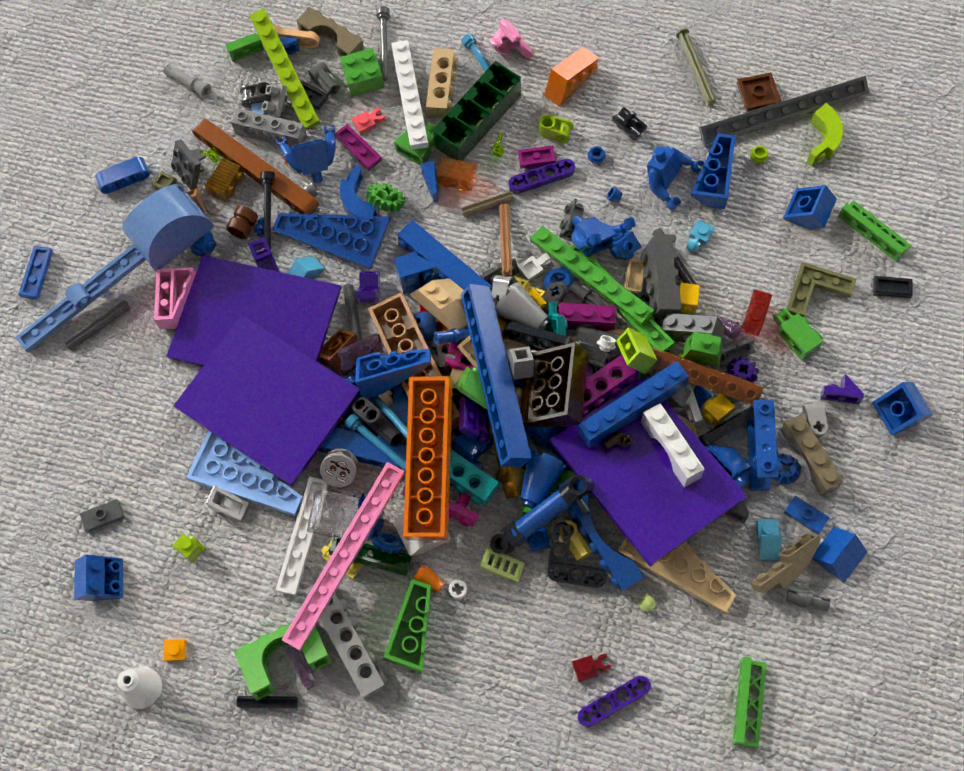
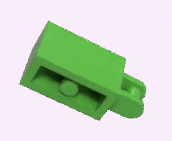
[772,308,823,361]

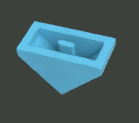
[287,256,325,279]

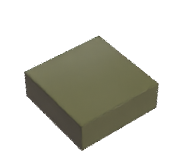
[151,171,177,190]

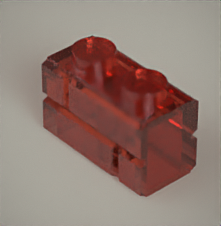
[741,289,772,336]

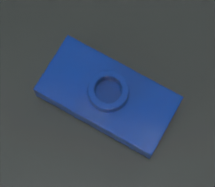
[784,496,830,535]

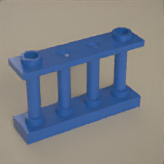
[747,400,778,491]

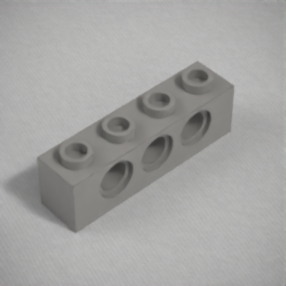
[231,108,307,147]

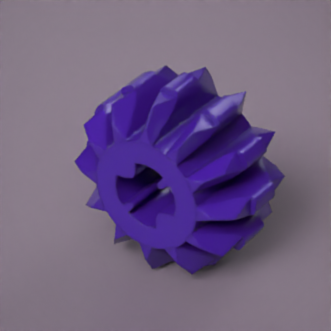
[726,356,759,382]

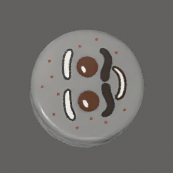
[320,448,359,488]

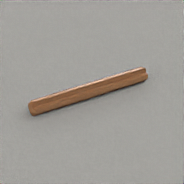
[499,203,512,276]

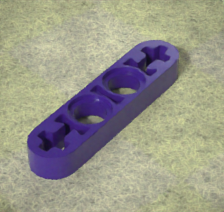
[509,159,575,194]
[577,676,651,728]

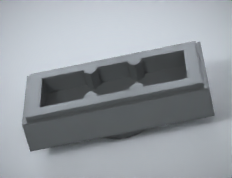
[80,499,124,533]

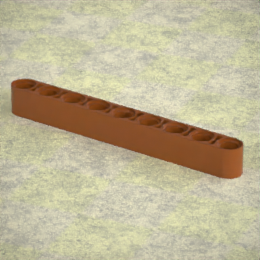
[192,118,320,214]

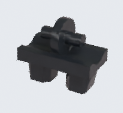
[612,107,647,140]

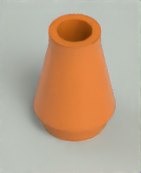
[413,565,444,593]

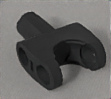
[352,397,404,447]

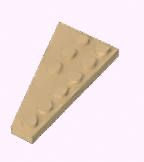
[618,538,736,614]

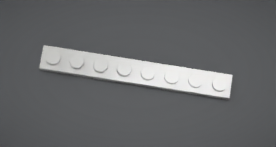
[391,40,429,150]

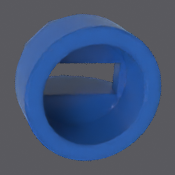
[607,186,622,203]

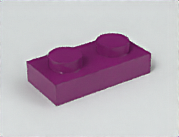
[518,145,556,169]

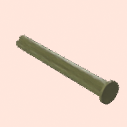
[676,28,716,106]

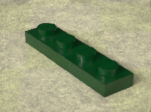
[329,535,412,576]

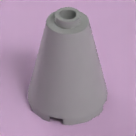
[495,282,549,330]

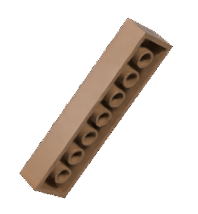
[368,292,459,431]

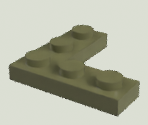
[786,262,856,317]

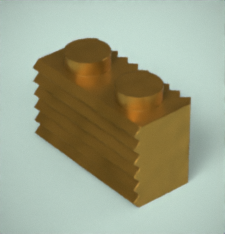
[205,158,244,202]

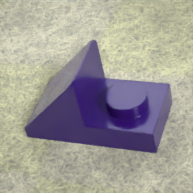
[820,374,864,404]

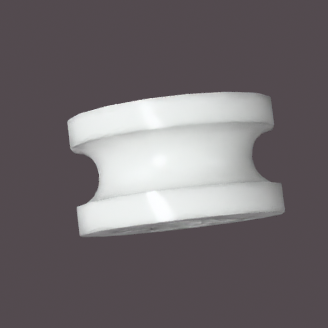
[449,580,467,600]

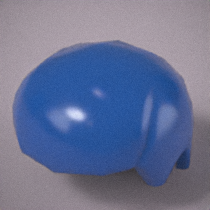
[414,311,437,340]

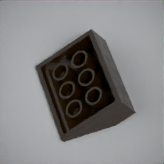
[520,342,589,427]

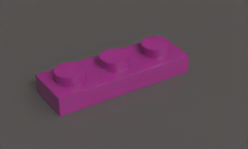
[335,124,382,171]

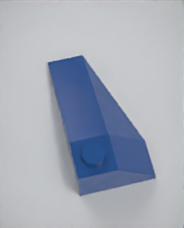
[355,349,431,398]

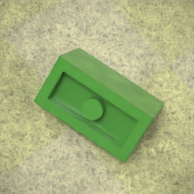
[225,33,264,62]

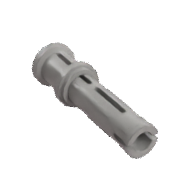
[163,64,212,99]

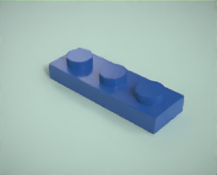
[18,246,53,300]

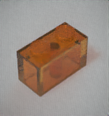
[436,157,477,191]

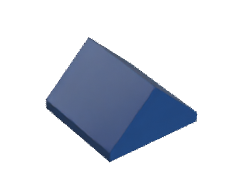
[812,527,868,583]

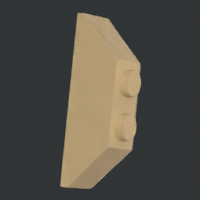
[410,278,468,330]

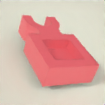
[352,107,386,135]

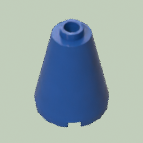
[521,450,567,509]

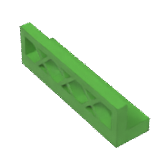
[838,200,911,262]
[732,656,766,748]

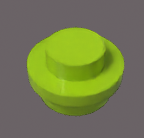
[750,146,768,163]

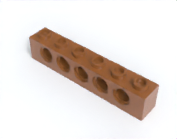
[650,347,763,405]

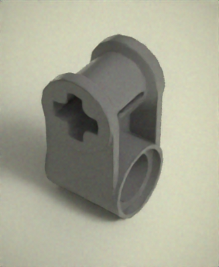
[240,82,271,108]
[542,282,568,314]

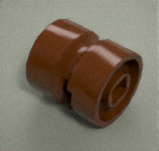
[226,205,258,240]

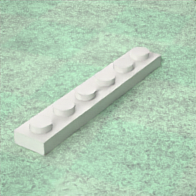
[276,477,329,596]

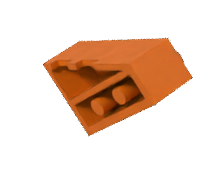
[544,47,599,107]

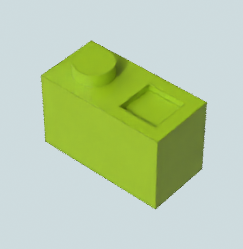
[616,327,657,374]

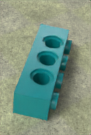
[450,450,499,507]

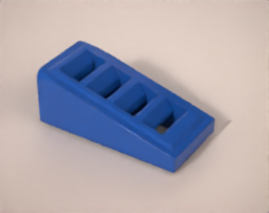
[421,160,438,202]

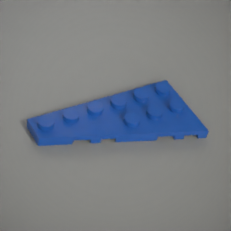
[272,213,392,269]

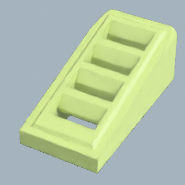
[480,548,525,583]

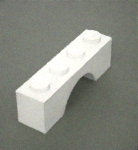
[641,403,705,487]

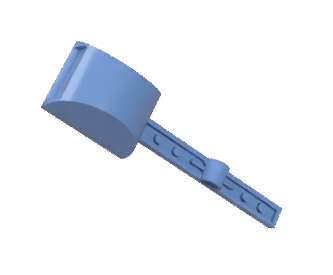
[15,184,214,353]

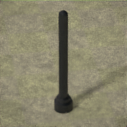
[260,171,275,250]

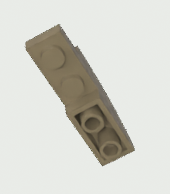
[750,533,821,593]

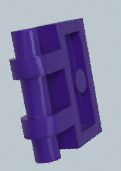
[459,396,488,445]

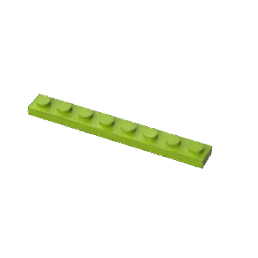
[249,8,321,131]

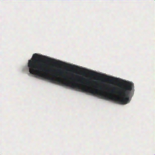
[236,696,299,709]

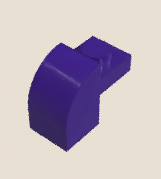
[357,271,380,303]

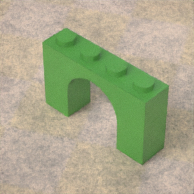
[234,623,332,701]

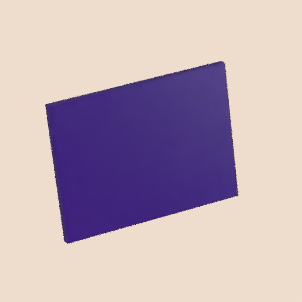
[166,255,342,367]
[173,315,360,487]
[550,377,747,567]

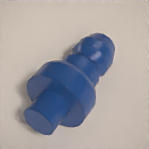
[254,217,264,236]

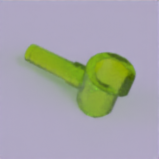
[493,133,505,157]
[201,148,221,162]

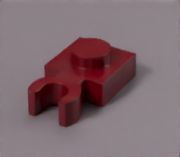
[572,654,611,683]

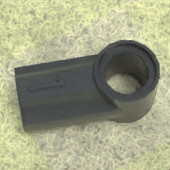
[308,62,340,96]

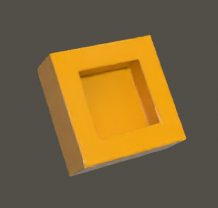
[164,639,187,662]

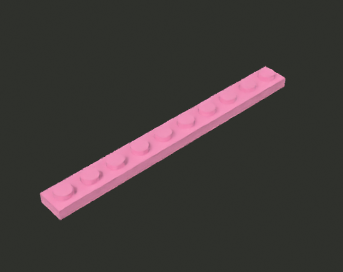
[282,462,405,651]

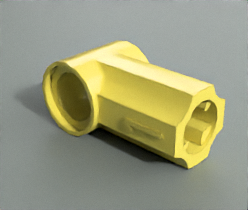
[559,521,592,562]

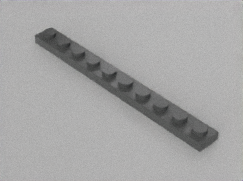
[699,76,870,145]

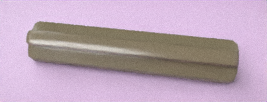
[461,191,513,217]

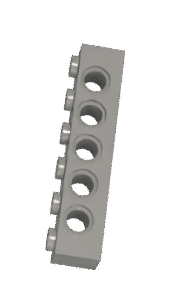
[305,585,387,700]

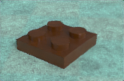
[736,72,781,112]

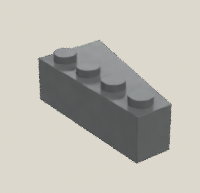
[640,234,681,319]

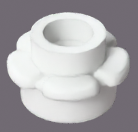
[597,335,616,352]

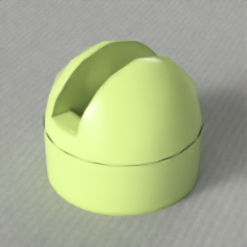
[638,594,656,612]

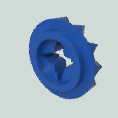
[544,268,574,294]
[773,453,801,485]
[372,532,404,554]

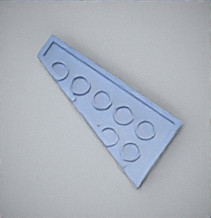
[186,431,303,517]

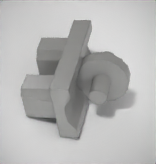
[261,85,291,118]

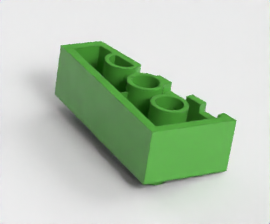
[383,579,431,674]

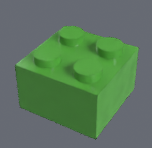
[340,48,384,97]

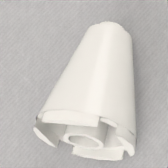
[117,667,163,709]

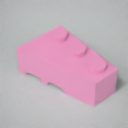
[154,267,196,329]

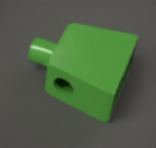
[394,123,435,166]
[683,332,722,368]

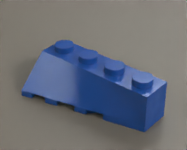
[691,133,736,209]

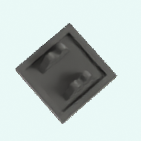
[171,139,206,190]

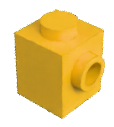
[680,283,700,314]
[702,393,735,427]

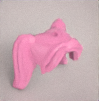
[489,19,533,59]

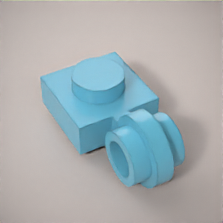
[686,220,715,253]

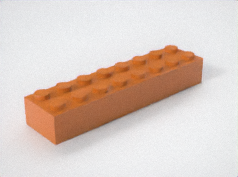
[403,376,453,541]

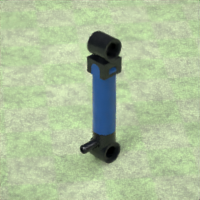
[490,475,594,554]

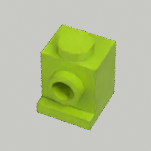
[172,534,206,563]

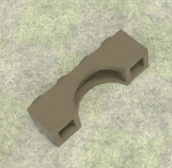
[296,7,364,57]
[781,414,844,497]

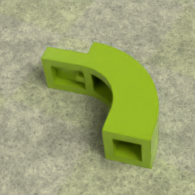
[807,103,843,166]

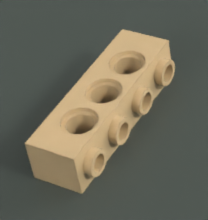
[426,48,458,118]

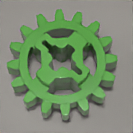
[365,182,405,213]

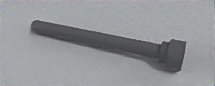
[376,6,390,81]

